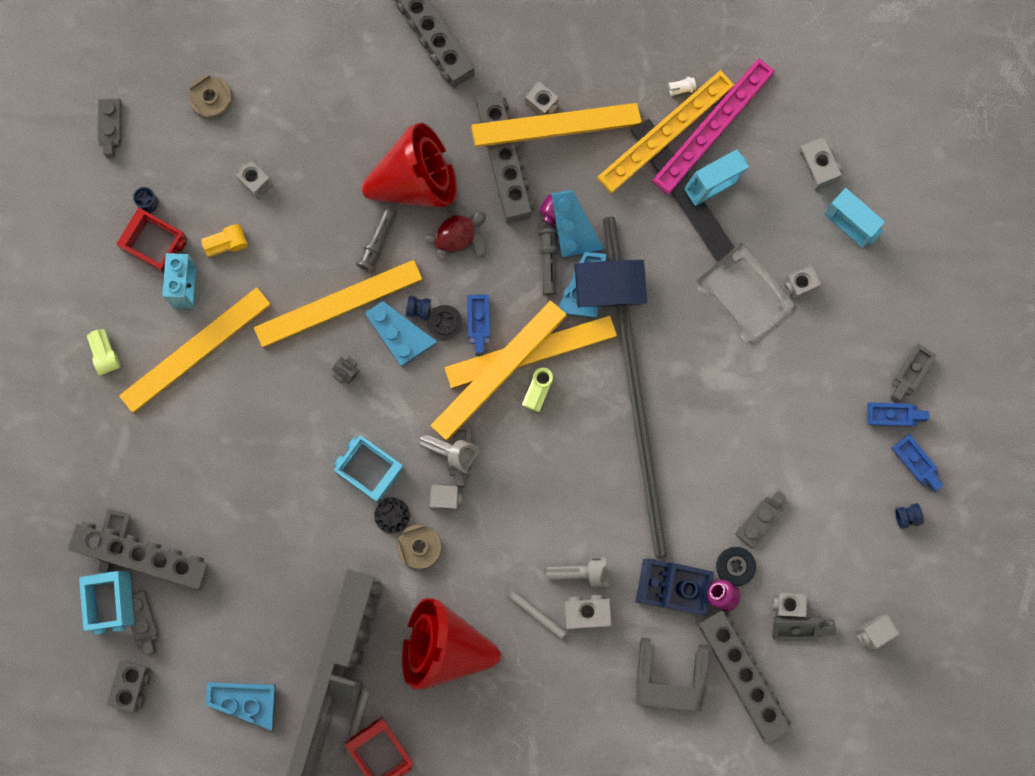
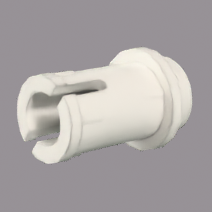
[668,77,696,96]

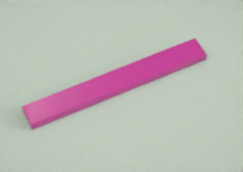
[652,58,775,195]

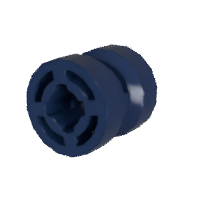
[133,187,159,213]
[406,295,431,320]
[895,503,924,529]

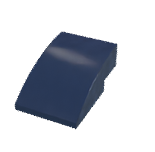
[574,260,647,308]
[635,558,714,616]

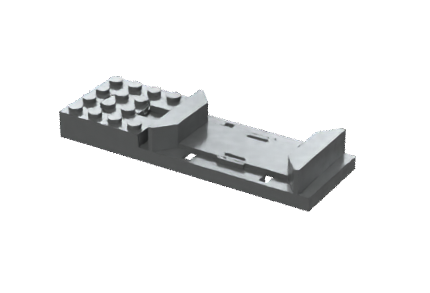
[287,569,384,776]

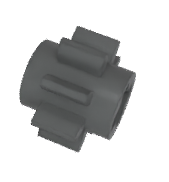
[332,357,359,384]

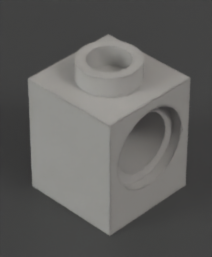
[525,82,559,116]
[236,161,272,198]
[784,265,821,300]
[430,485,462,511]
[772,593,807,617]

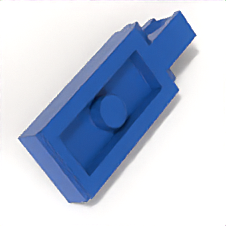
[467,294,490,356]
[867,402,929,427]
[891,434,943,492]

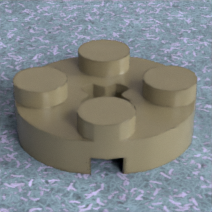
[188,75,232,119]
[397,524,442,570]

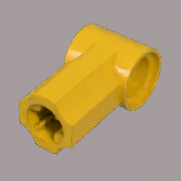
[201,224,248,258]

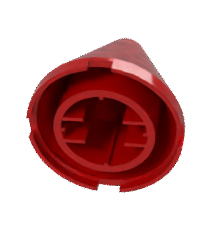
[361,122,457,208]
[402,598,501,690]

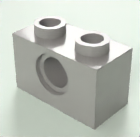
[797,137,842,190]
[564,595,611,630]
[855,615,899,650]

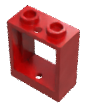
[116,207,187,273]
[345,716,413,776]

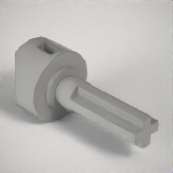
[419,435,480,473]
[546,557,610,587]

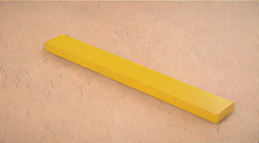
[597,70,735,194]
[471,103,641,147]
[254,260,423,348]
[119,287,271,413]
[430,300,567,441]
[444,316,617,389]

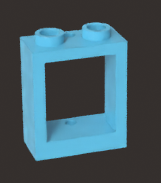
[684,150,749,206]
[824,188,885,248]
[162,253,197,309]
[334,435,404,503]
[79,571,135,635]

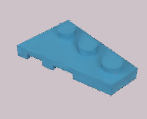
[551,189,604,257]
[557,252,607,319]
[365,301,437,367]
[206,682,276,731]

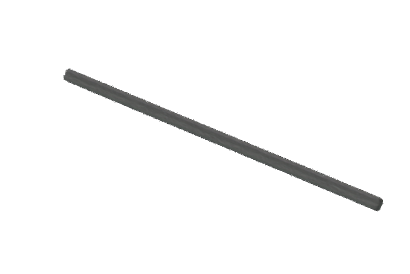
[603,217,667,558]

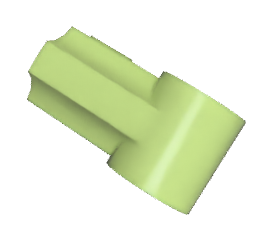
[87,329,121,376]
[522,368,553,413]

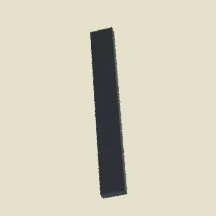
[631,119,742,272]

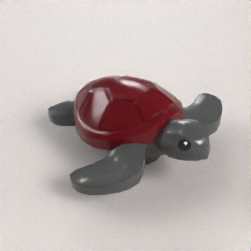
[425,202,486,261]

